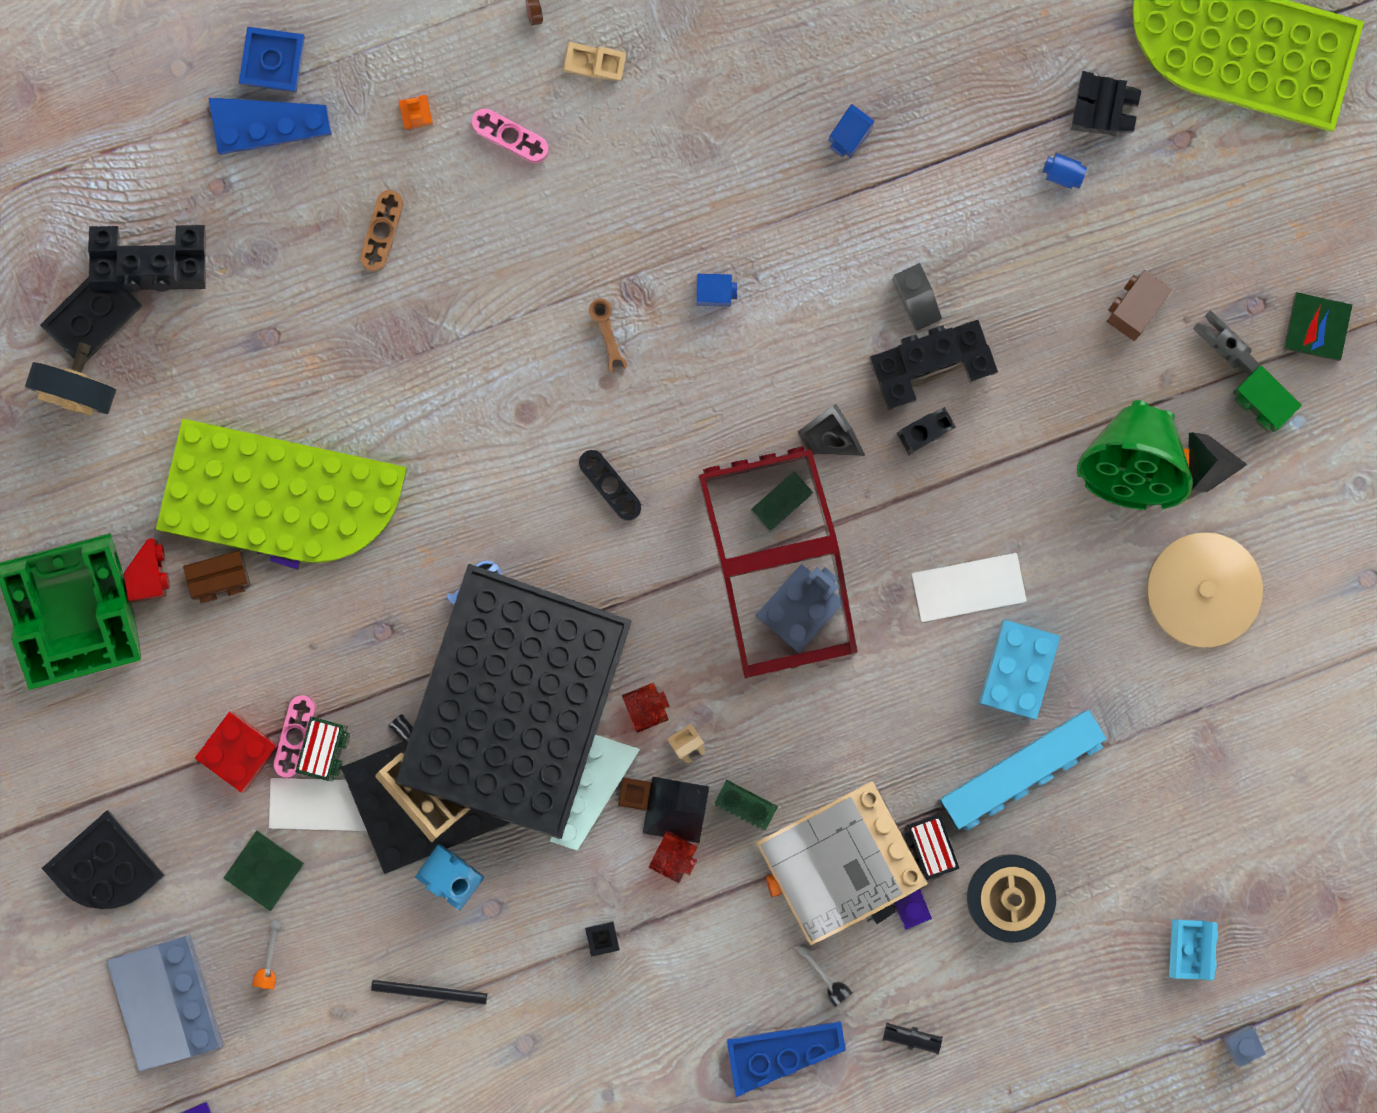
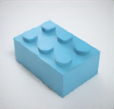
[978,620,1061,720]

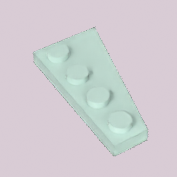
[550,735,640,850]

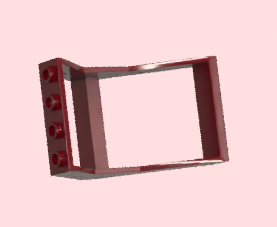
[698,447,858,678]

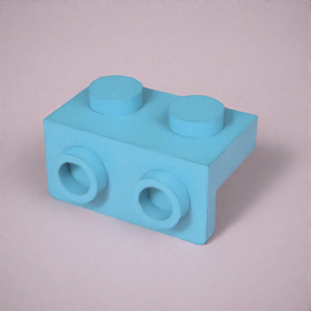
[1169,919,1218,981]

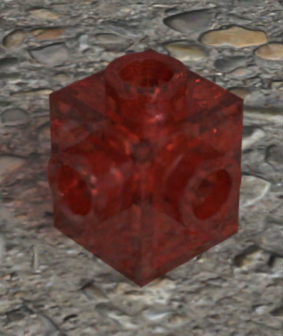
[622,682,670,733]
[648,831,697,883]

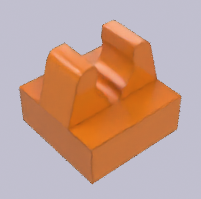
[398,94,433,130]

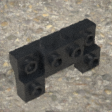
[88,225,206,292]
[869,320,998,411]

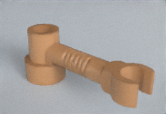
[589,298,627,373]

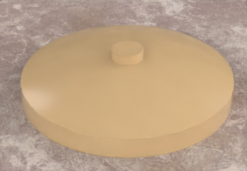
[1147,533,1263,648]

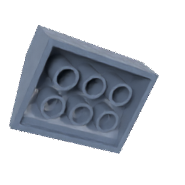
[107,934,223,1071]

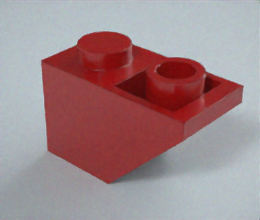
[124,538,170,602]

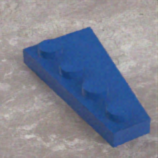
[209,98,332,155]
[727,1021,846,1097]

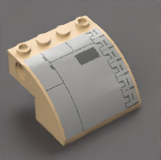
[756,781,927,946]

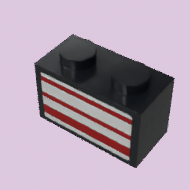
[903,813,960,880]

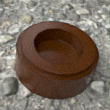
[525,0,543,26]

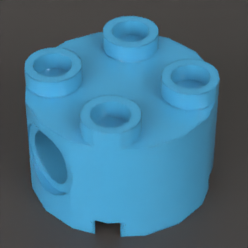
[415,844,485,911]

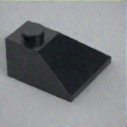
[643,776,709,843]

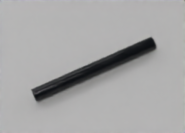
[371,980,488,1005]

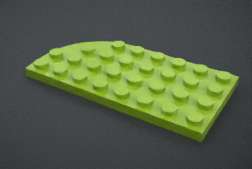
[1132,0,1364,132]
[156,418,407,563]

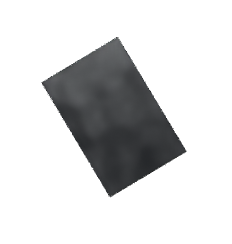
[40,278,142,363]

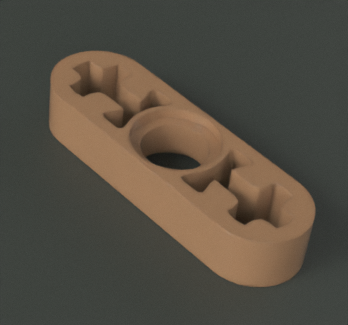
[360,190,404,272]

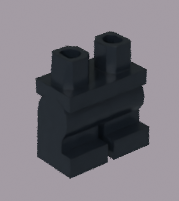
[1071,71,1141,137]

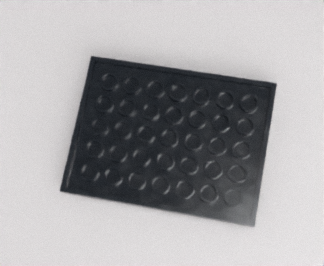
[395,564,632,839]

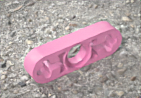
[472,109,548,163]
[274,696,316,778]

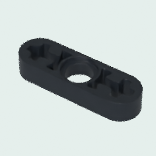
[579,450,641,521]

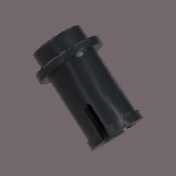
[389,714,413,741]

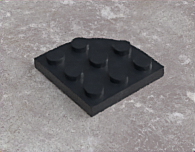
[42,810,165,909]

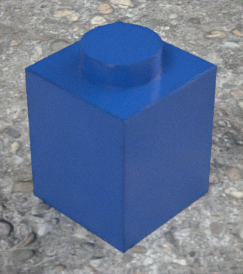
[696,273,737,307]

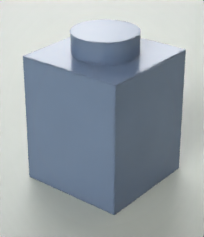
[1222,1025,1266,1067]

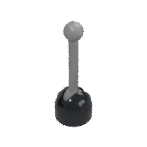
[798,944,853,1007]

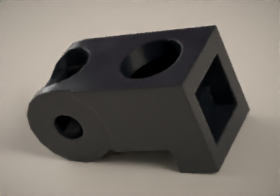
[897,407,956,455]

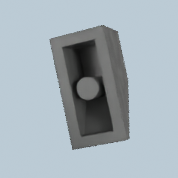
[892,263,942,331]

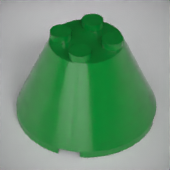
[1077,400,1193,510]

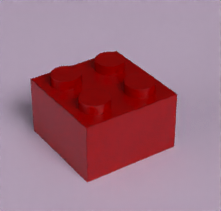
[195,711,278,793]

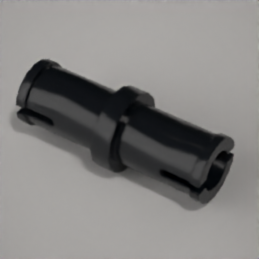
[882,1022,943,1055]

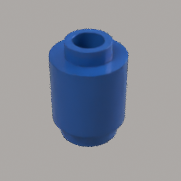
[1042,153,1087,189]

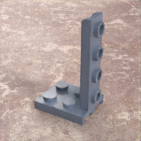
[755,564,841,653]

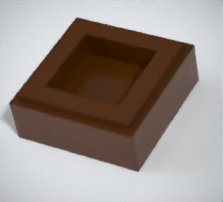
[618,777,651,811]

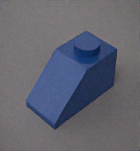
[828,104,875,158]

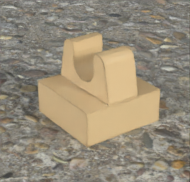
[667,723,705,763]

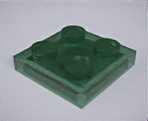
[223,830,305,911]

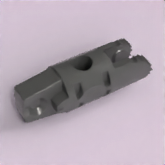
[1193,310,1260,375]

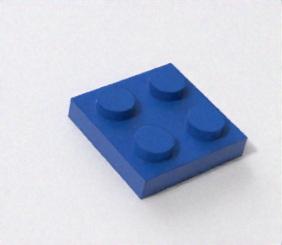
[239,26,305,93]

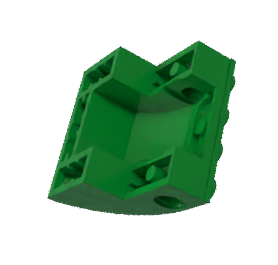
[0,533,141,690]

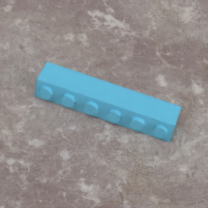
[938,709,1107,831]

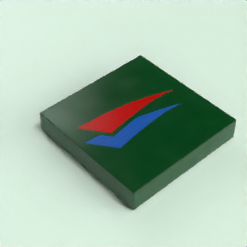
[1283,292,1353,361]

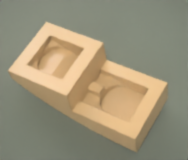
[562,42,626,81]

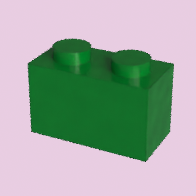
[1233,365,1302,432]

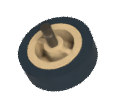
[25,343,117,416]
[967,854,1056,943]

